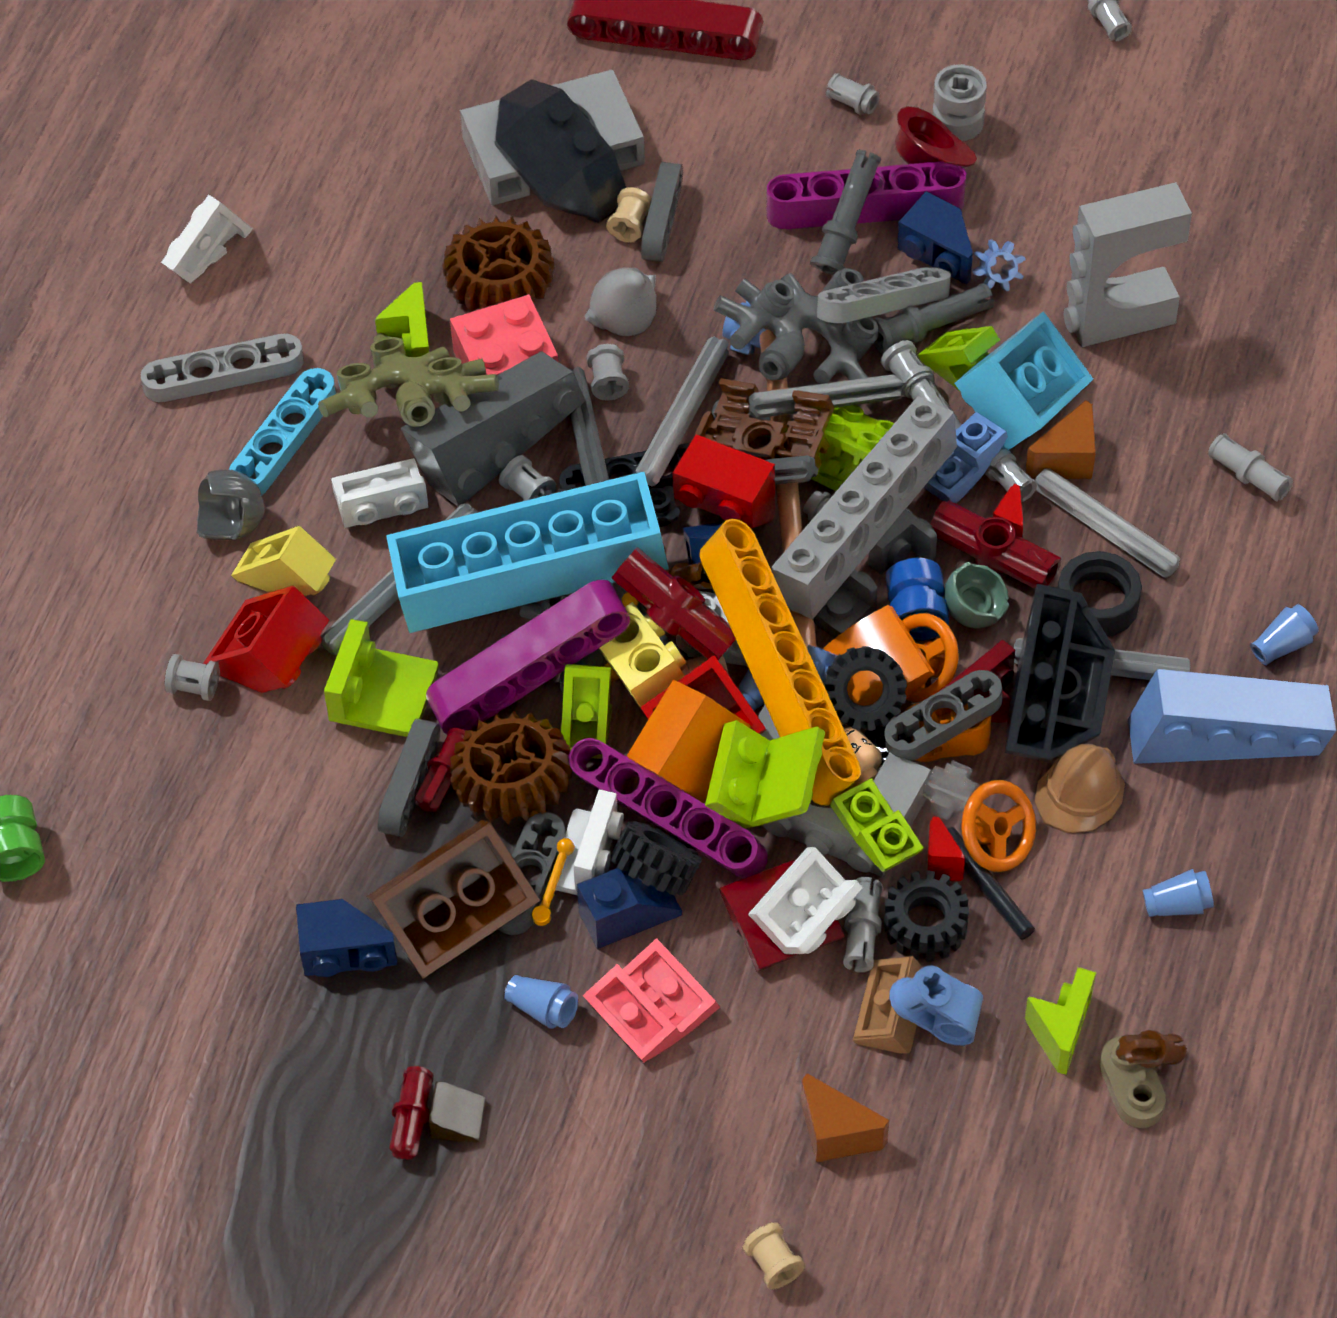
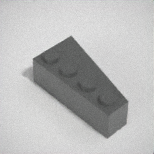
[401,351,586,507]

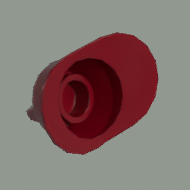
[895,106,977,167]

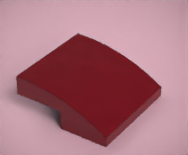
[719,859,845,972]

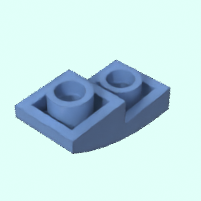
[923,412,1008,504]

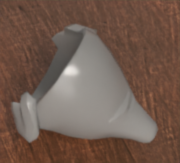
[584,267,656,336]

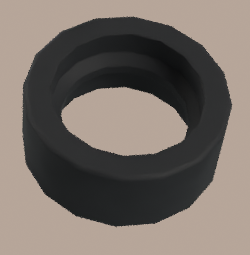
[1057,551,1142,637]

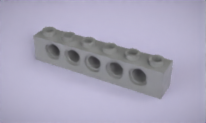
[771,396,957,619]

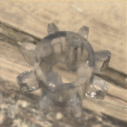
[923,761,979,820]

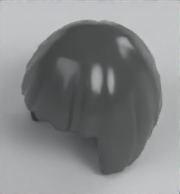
[197,469,265,540]

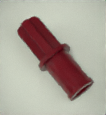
[415,728,465,813]
[389,1066,434,1160]

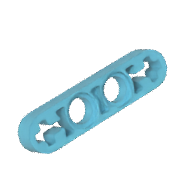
[229,368,336,495]

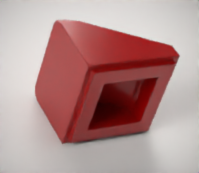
[993,484,1023,537]
[927,817,965,881]

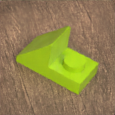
[375,282,429,358]
[918,326,1000,391]
[561,664,612,759]
[1025,967,1096,1075]

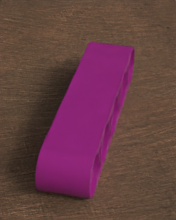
[766,162,966,229]
[426,580,630,735]
[569,738,768,878]

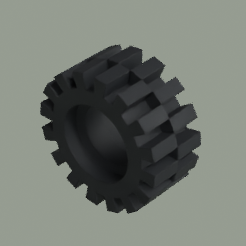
[823,646,907,731]
[611,821,702,896]
[884,870,969,962]

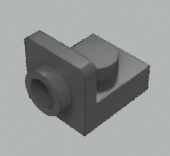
[868,509,937,575]
[813,569,877,639]

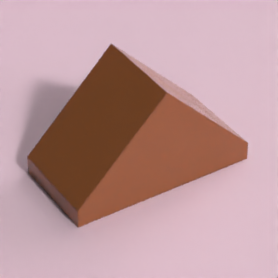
[1025,400,1096,479]
[801,1073,889,1162]

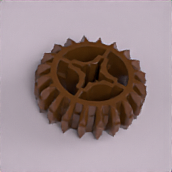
[442,215,555,312]
[450,711,573,825]

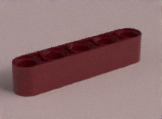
[567,0,764,60]

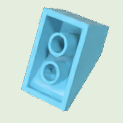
[954,311,1093,450]

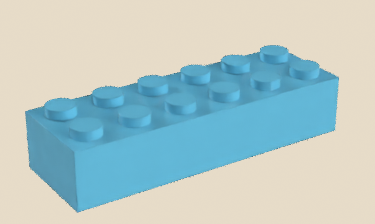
[386,472,669,633]

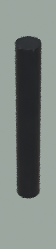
[948,827,1035,940]

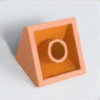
[626,679,752,804]

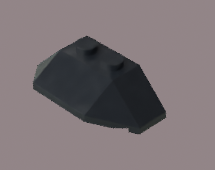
[494,79,627,223]
[1005,584,1115,763]

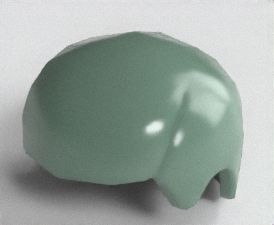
[944,562,1009,629]

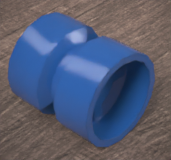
[885,558,949,641]

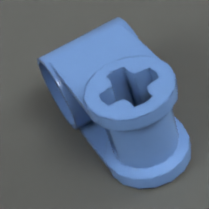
[889,965,983,1045]

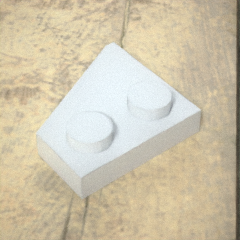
[161,195,253,284]

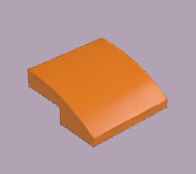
[823,605,934,705]

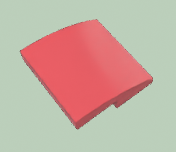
[582,938,720,1062]

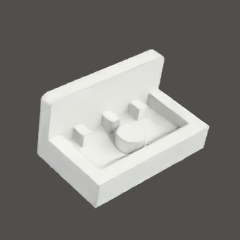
[331,458,428,528]
[556,789,624,895]
[748,847,863,954]

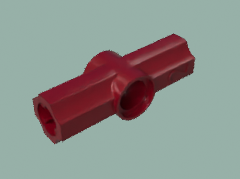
[930,500,1061,589]
[611,547,736,660]

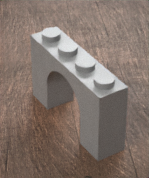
[460,69,645,206]
[1064,182,1192,347]
[758,705,931,877]

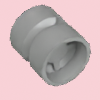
[932,64,987,141]

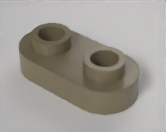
[1100,1036,1166,1128]

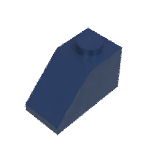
[577,868,682,949]

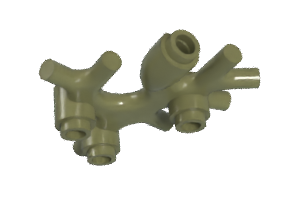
[318,333,499,427]

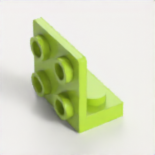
[811,405,894,491]
[324,619,439,737]
[705,720,825,829]

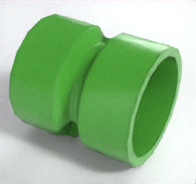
[0,795,45,881]

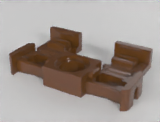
[694,378,835,470]

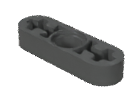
[641,161,683,262]
[884,670,1003,761]
[378,719,440,837]
[498,812,565,935]

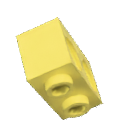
[599,602,686,707]

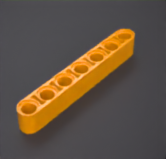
[699,519,861,806]

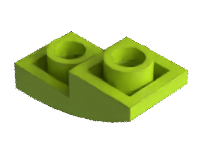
[830,778,924,872]

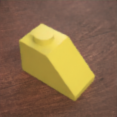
[231,526,336,596]

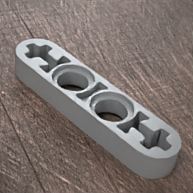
[817,267,951,323]
[141,334,304,402]

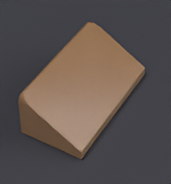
[853,956,923,1053]

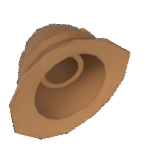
[1035,744,1125,833]

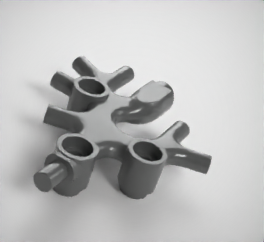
[714,268,878,384]

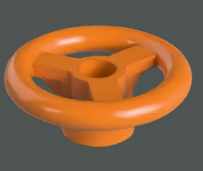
[902,613,959,702]
[961,780,1036,872]

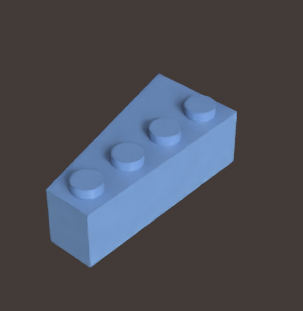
[1128,669,1336,764]

